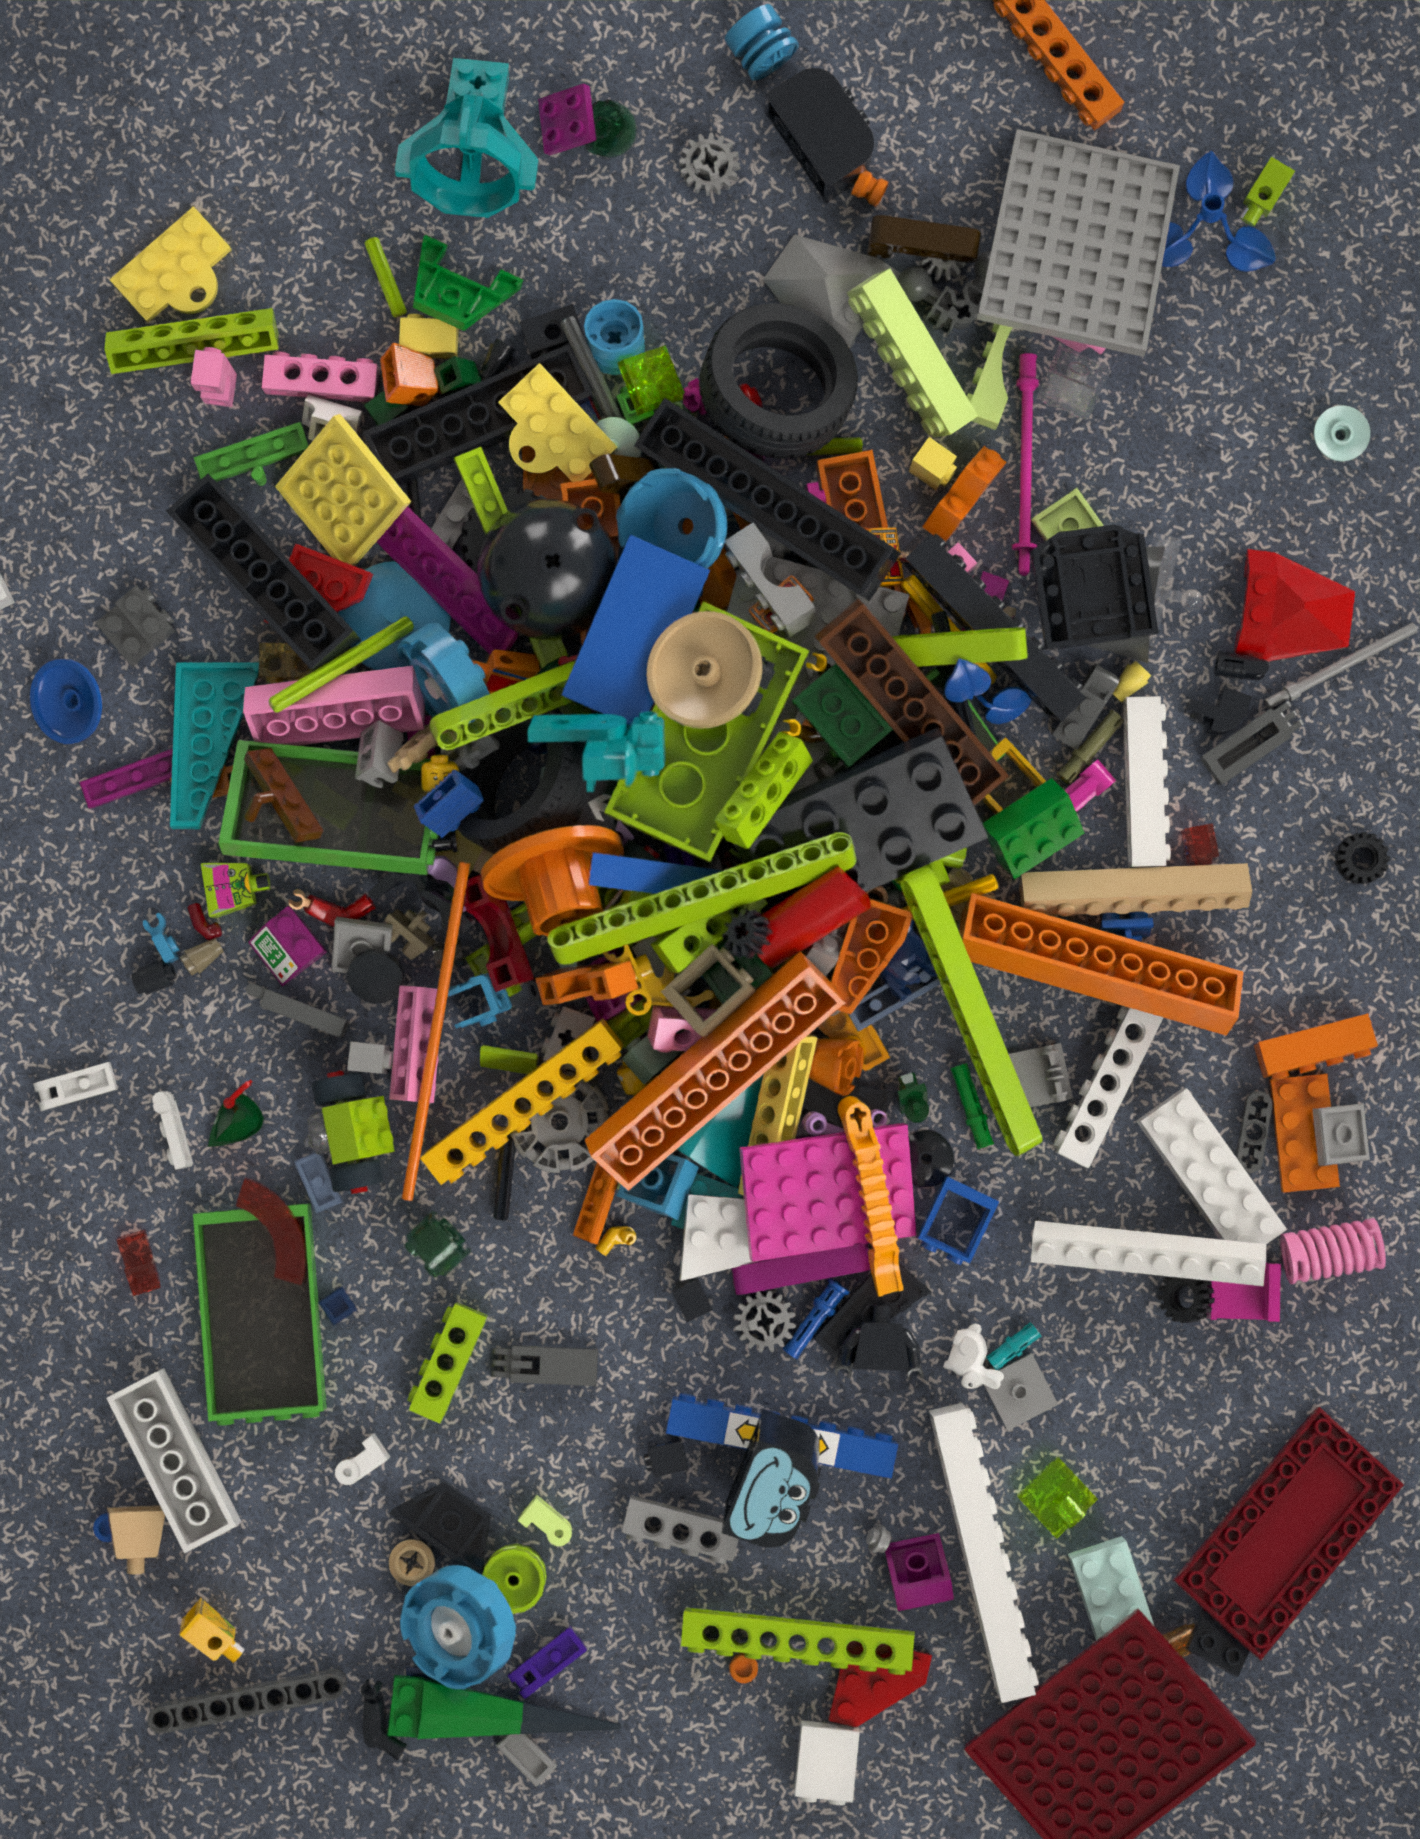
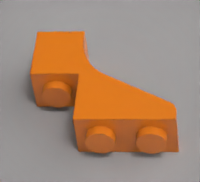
[923,446,1007,543]

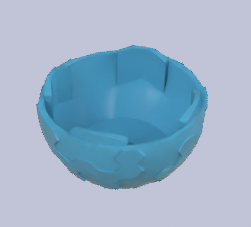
[616,468,727,569]

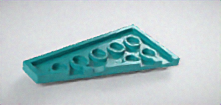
[170,662,262,829]

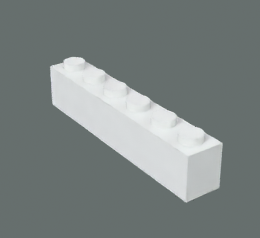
[1123,696,1171,868]

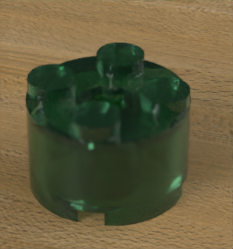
[404,1211,471,1278]

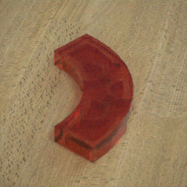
[236,1177,306,1285]

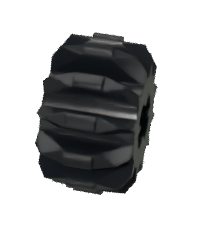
[721,909,773,959]

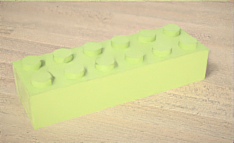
[847,268,978,438]

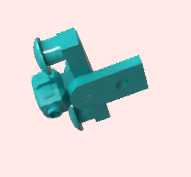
[528,711,665,792]

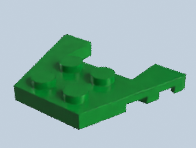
[413,235,523,331]

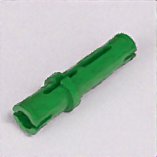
[950,1063,994,1150]

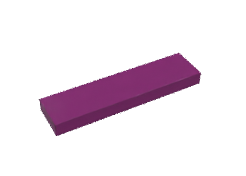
[79,749,173,809]

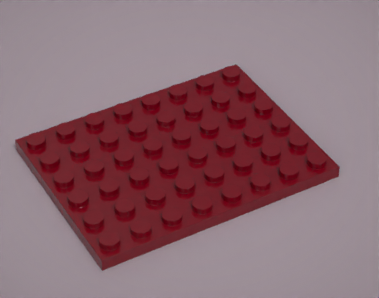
[964,1608,1256,1839]

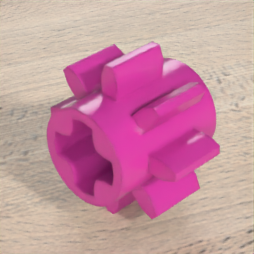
[682,378,707,415]

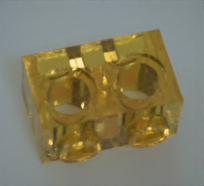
[259,643,313,684]

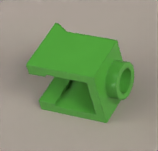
[616,384,654,426]

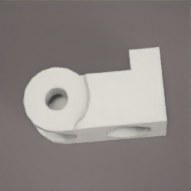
[335,1433,391,1485]

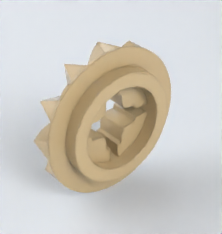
[389,1539,435,1586]

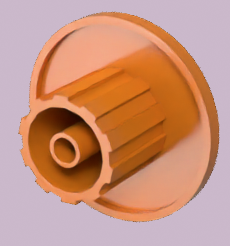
[481,825,624,937]

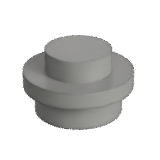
[866,1525,891,1553]

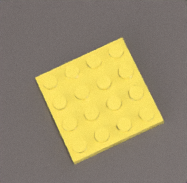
[275,414,411,566]

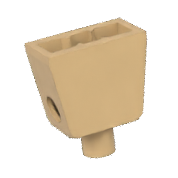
[107,1506,165,1574]

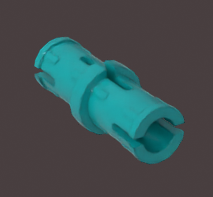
[986,1322,1042,1370]

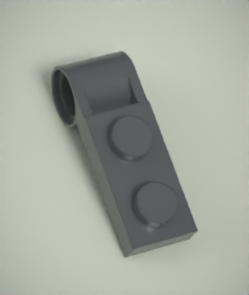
[1051,663,1120,749]

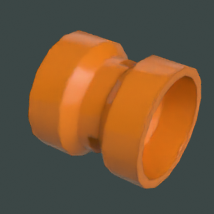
[851,170,889,207]

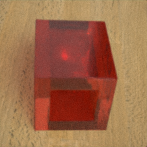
[1181,823,1219,866]

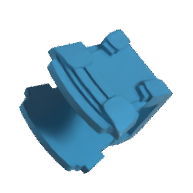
[448,973,512,1029]

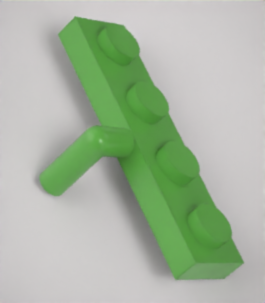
[194,422,309,486]

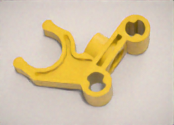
[603,944,713,1016]

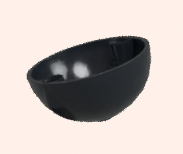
[477,499,617,640]

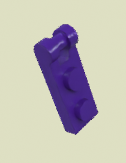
[507,1625,588,1699]

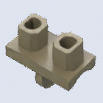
[384,909,436,960]

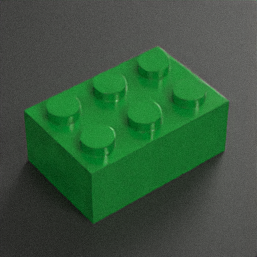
[983,778,1085,880]

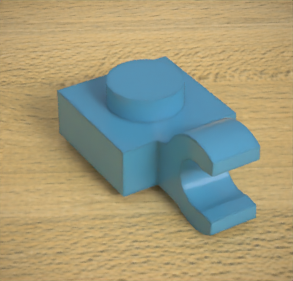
[143,913,180,963]

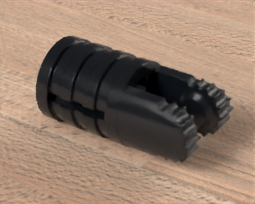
[1214,651,1270,680]

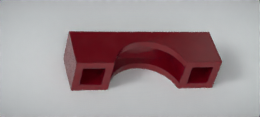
[463,875,535,992]

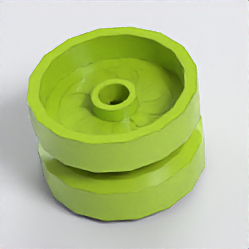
[483,1543,547,1614]

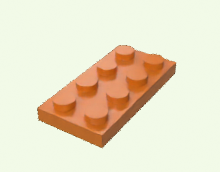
[1269,1074,1340,1193]

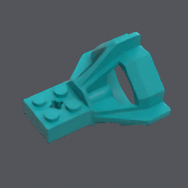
[395,58,538,218]

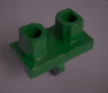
[897,1072,929,1123]

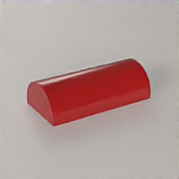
[746,866,871,968]

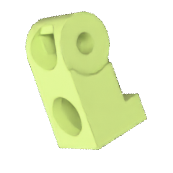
[518,1495,572,1546]

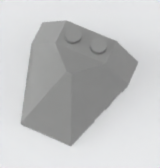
[763,234,900,349]

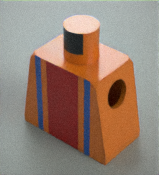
[472,649,540,700]

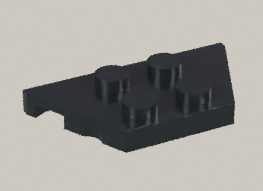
[389,1481,492,1575]

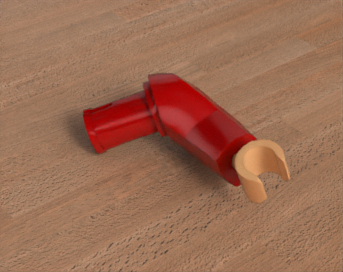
[288,889,376,927]

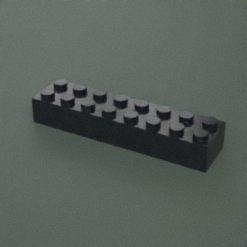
[363,344,594,486]
[166,473,361,671]
[898,533,1086,722]

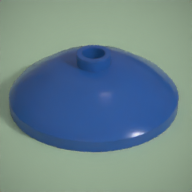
[30,659,102,744]

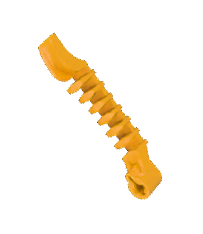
[838,1096,904,1297]

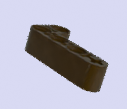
[867,215,981,263]
[589,454,660,504]

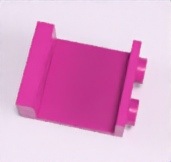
[1206,1262,1281,1322]

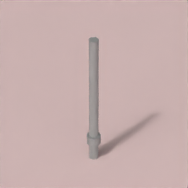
[1264,622,1418,709]

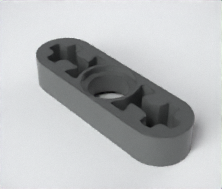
[1235,1091,1272,1173]

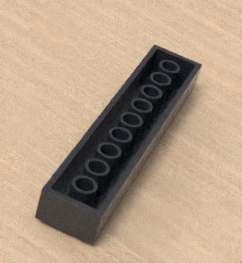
[634,398,901,602]

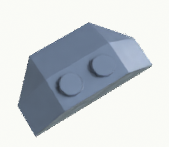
[847,965,940,1032]

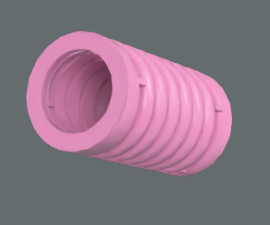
[1280,1218,1386,1285]

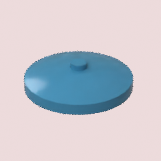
[338,561,451,670]

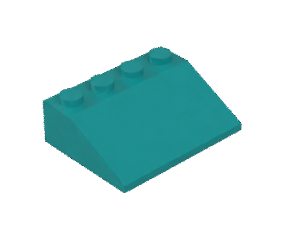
[677,1074,764,1188]

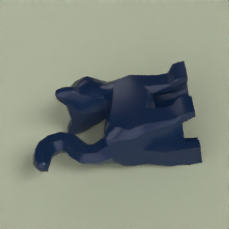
[880,919,937,1002]

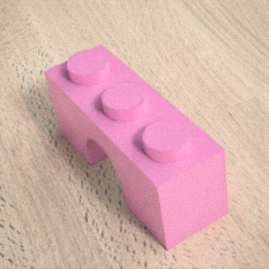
[191,347,237,407]

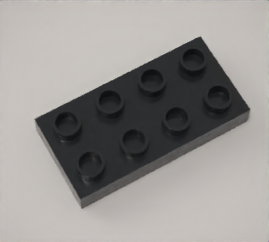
[734,727,988,911]

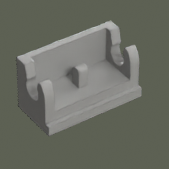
[355,720,403,788]

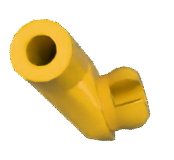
[595,1226,637,1256]

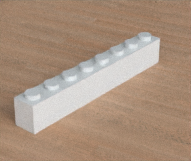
[1031,1221,1266,1286]

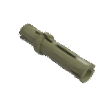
[1057,710,1125,785]

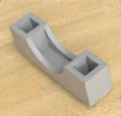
[725,523,819,637]

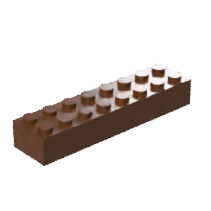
[814,598,1009,805]

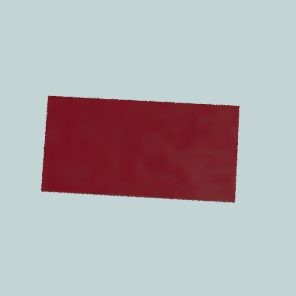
[1172,1407,1404,1660]

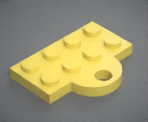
[110,206,232,323]
[498,363,617,482]

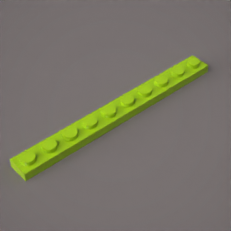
[453,447,592,715]

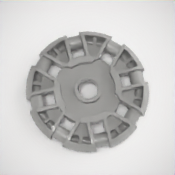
[510,1071,610,1173]

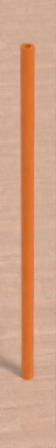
[402,861,470,1201]

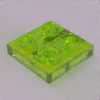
[617,345,684,416]
[1016,1456,1098,1539]

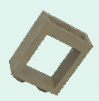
[661,944,756,1038]

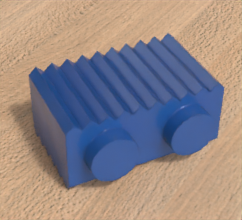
[414,770,484,838]

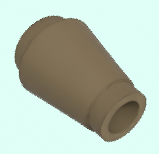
[179,938,224,976]

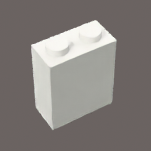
[794,1720,860,1805]

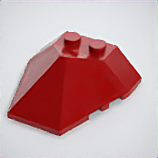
[1234,549,1355,662]

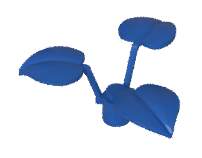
[1162,151,1276,272]
[944,659,1032,724]

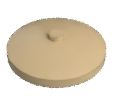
[647,611,762,728]

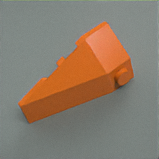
[831,898,912,1014]

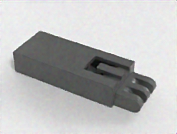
[1200,701,1305,786]
[246,984,350,1038]
[491,1345,598,1386]

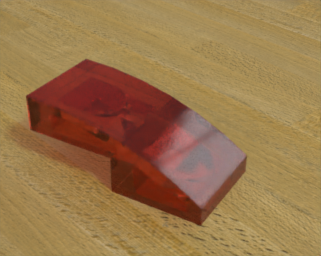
[116,1229,161,1296]

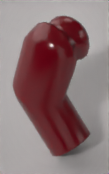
[187,903,223,940]

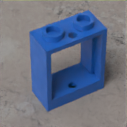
[916,1176,999,1265]

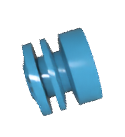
[724,4,799,81]
[584,299,645,375]

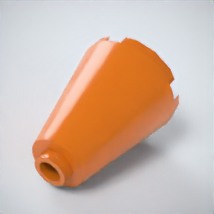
[809,1038,864,1096]

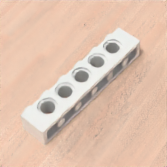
[1054,1006,1163,1168]

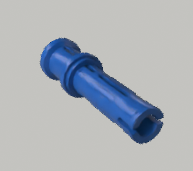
[783,1278,850,1359]

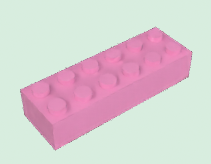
[243,666,425,746]

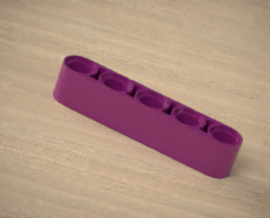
[731,1243,871,1295]

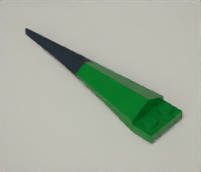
[387,1675,622,1739]

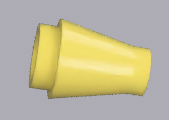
[1113,661,1151,703]

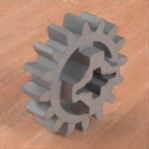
[679,133,740,196]
[734,1290,796,1353]

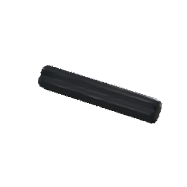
[493,1136,516,1221]

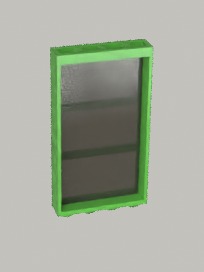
[218,740,438,875]
[193,1203,327,1426]

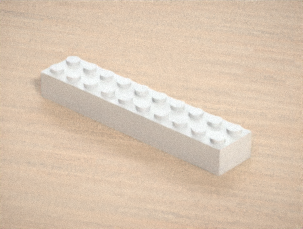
[929,1403,1039,1703]

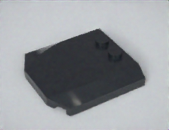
[1031,525,1159,650]

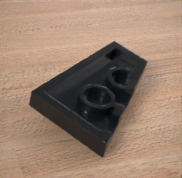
[802,1078,896,1129]

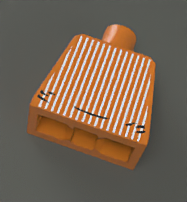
[380,343,442,406]

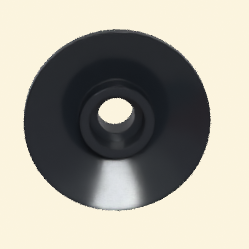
[909,1131,954,1187]

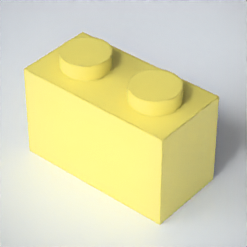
[399,314,458,359]
[909,437,957,490]

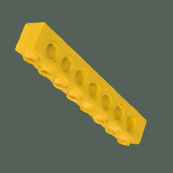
[420,1018,624,1185]

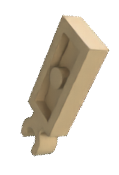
[387,724,450,773]

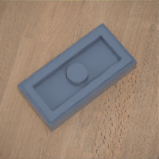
[294,1150,344,1214]

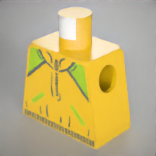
[179,1598,244,1663]

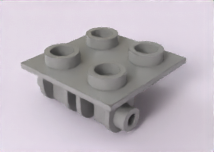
[1009,1043,1073,1107]

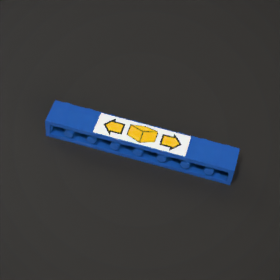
[666,1393,898,1479]

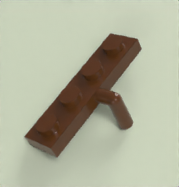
[244,748,323,842]

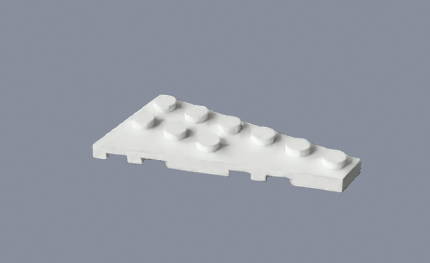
[679,1194,758,1281]

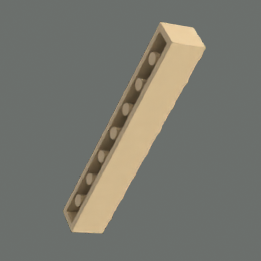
[1019,863,1252,917]

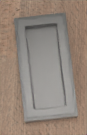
[496,1734,557,1787]

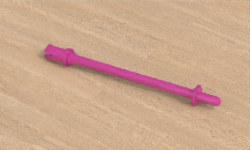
[1012,353,1039,576]

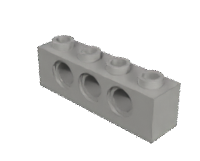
[622,1495,739,1564]

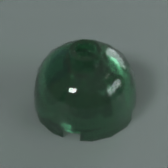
[584,99,637,158]

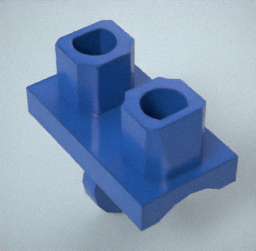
[1099,912,1154,942]

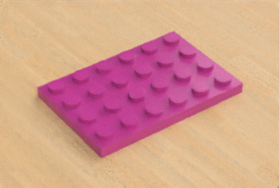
[739,1123,917,1262]

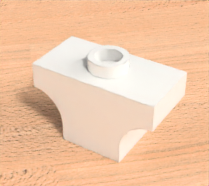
[302,395,362,441]

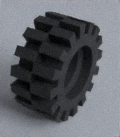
[1335,832,1390,884]
[1158,1277,1215,1323]

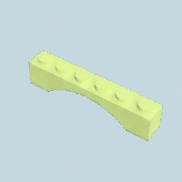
[967,323,1013,430]

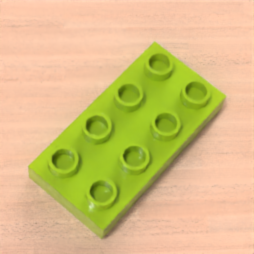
[604,601,809,864]

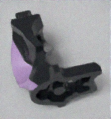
[368,845,478,935]

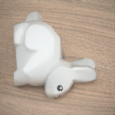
[943,1323,1004,1389]

